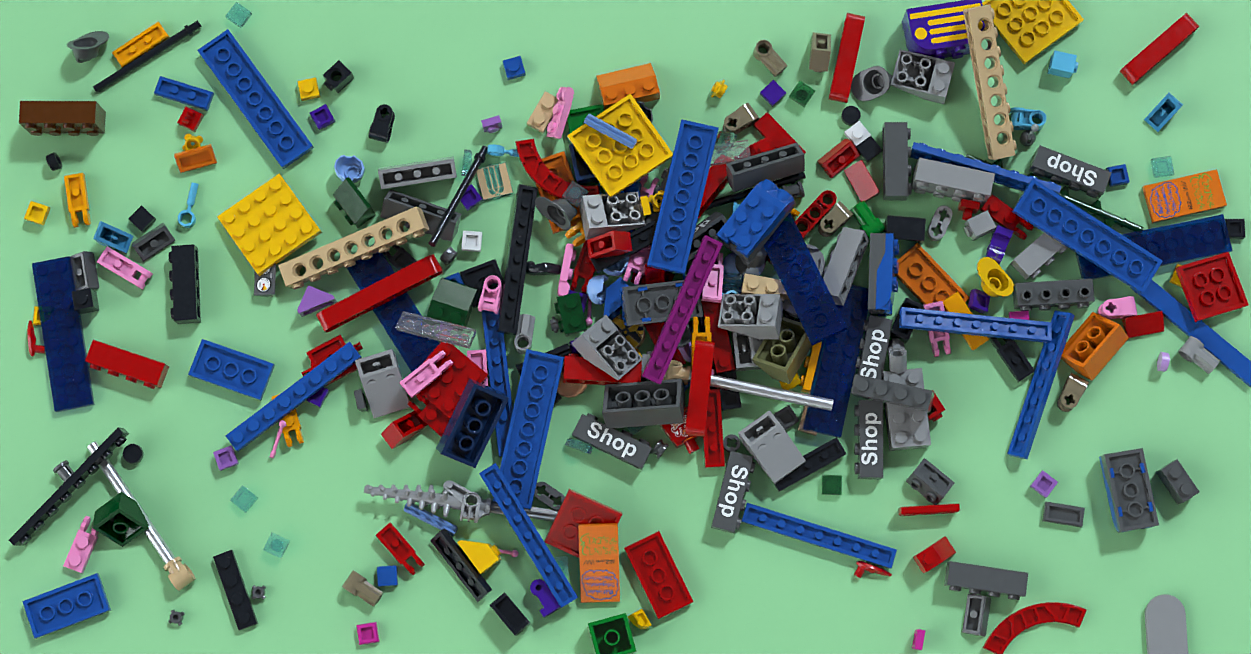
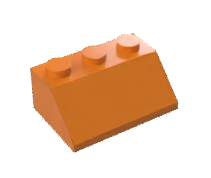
[596,63,660,110]
[1061,312,1129,381]

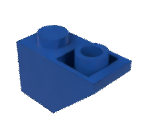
[604,277,629,320]

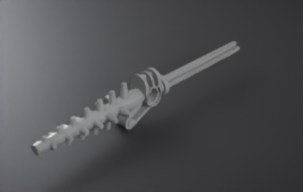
[364,480,558,523]

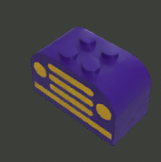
[902,0,985,60]

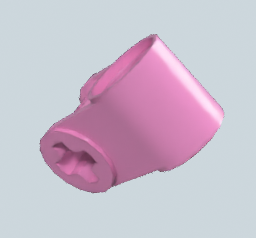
[478,275,503,315]
[1098,296,1137,320]

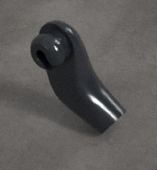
[526,261,561,275]

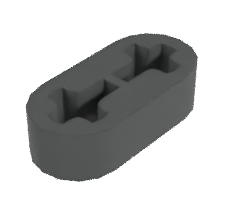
[534,482,565,511]

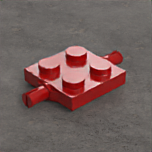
[301,335,363,387]

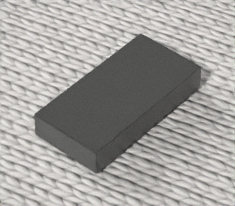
[1042,502,1085,527]

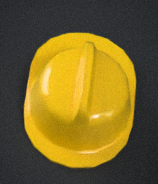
[977,257,1014,297]

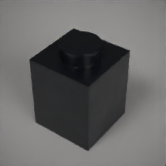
[72,288,99,314]

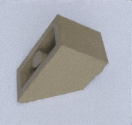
[809,32,831,72]

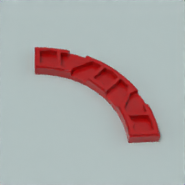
[515,139,600,205]
[983,602,1087,654]

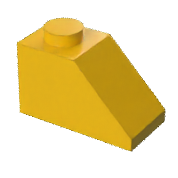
[457,540,502,574]

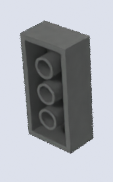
[602,379,685,429]

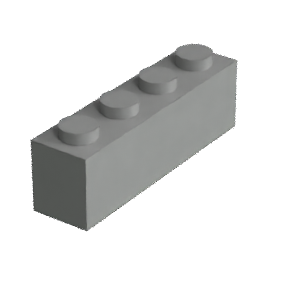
[378,156,457,189]
[817,227,869,306]
[1010,233,1068,280]

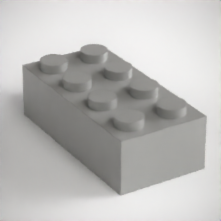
[911,158,995,206]
[881,368,931,451]

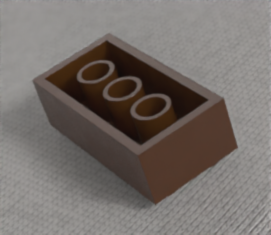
[19,101,106,136]

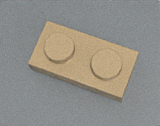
[527,91,558,133]

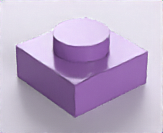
[481,115,502,133]
[213,445,239,471]
[1030,470,1058,498]

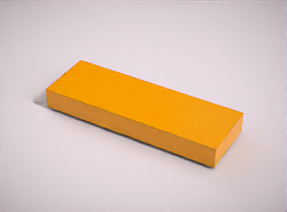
[112,21,170,68]
[943,292,989,350]

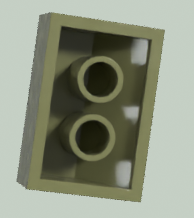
[752,317,816,384]

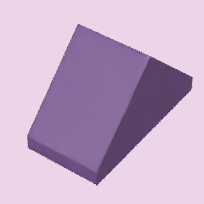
[297,285,337,317]

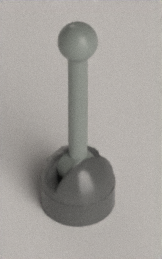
[1020,124,1039,146]

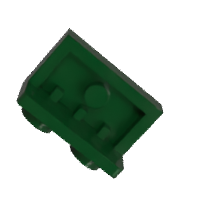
[554,292,587,337]

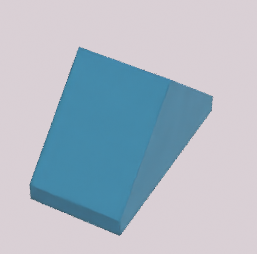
[1144,93,1183,132]
[93,221,133,253]

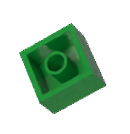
[588,613,637,654]

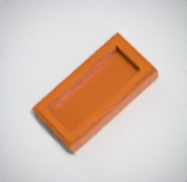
[174,144,217,173]

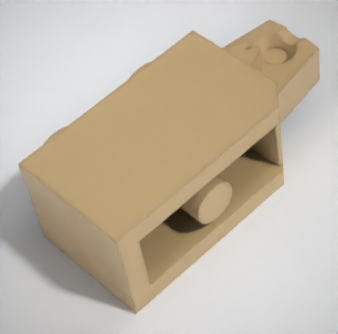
[741,273,796,302]

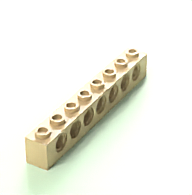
[963,5,1017,160]
[278,206,429,289]

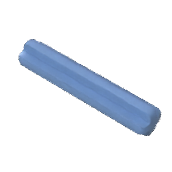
[584,114,637,149]
[404,503,458,536]

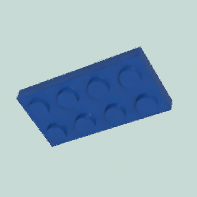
[188,339,275,401]
[22,573,111,639]

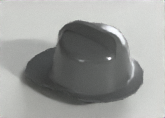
[67,31,109,63]
[851,66,893,101]
[535,197,577,230]
[735,244,768,276]

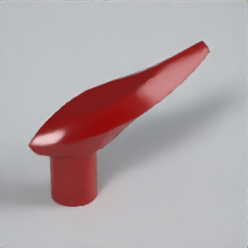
[27,320,46,356]
[854,561,892,578]

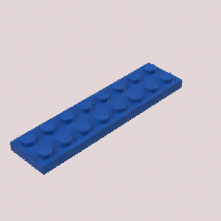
[197,29,314,169]
[647,119,719,275]
[1012,179,1163,294]
[493,349,564,509]

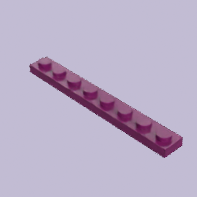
[642,235,723,385]

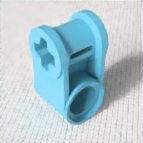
[1010,107,1047,131]

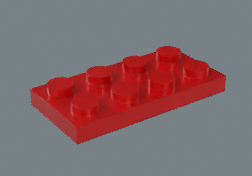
[624,531,693,619]

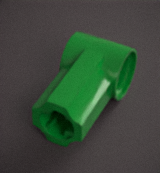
[850,201,885,241]

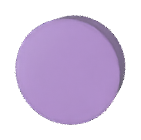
[1157,352,1170,372]

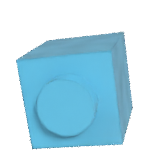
[1047,51,1078,78]

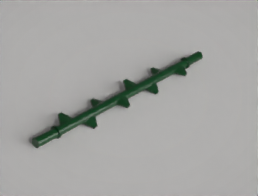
[966,154,1144,234]

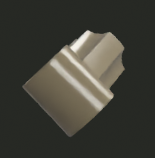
[753,40,788,77]
[342,570,383,607]

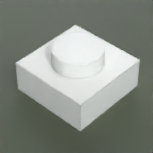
[844,121,871,147]
[461,231,483,252]

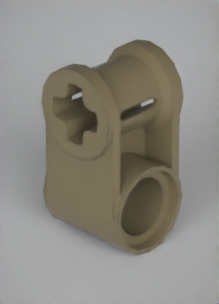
[723,103,760,136]
[818,201,853,237]
[1057,373,1089,412]

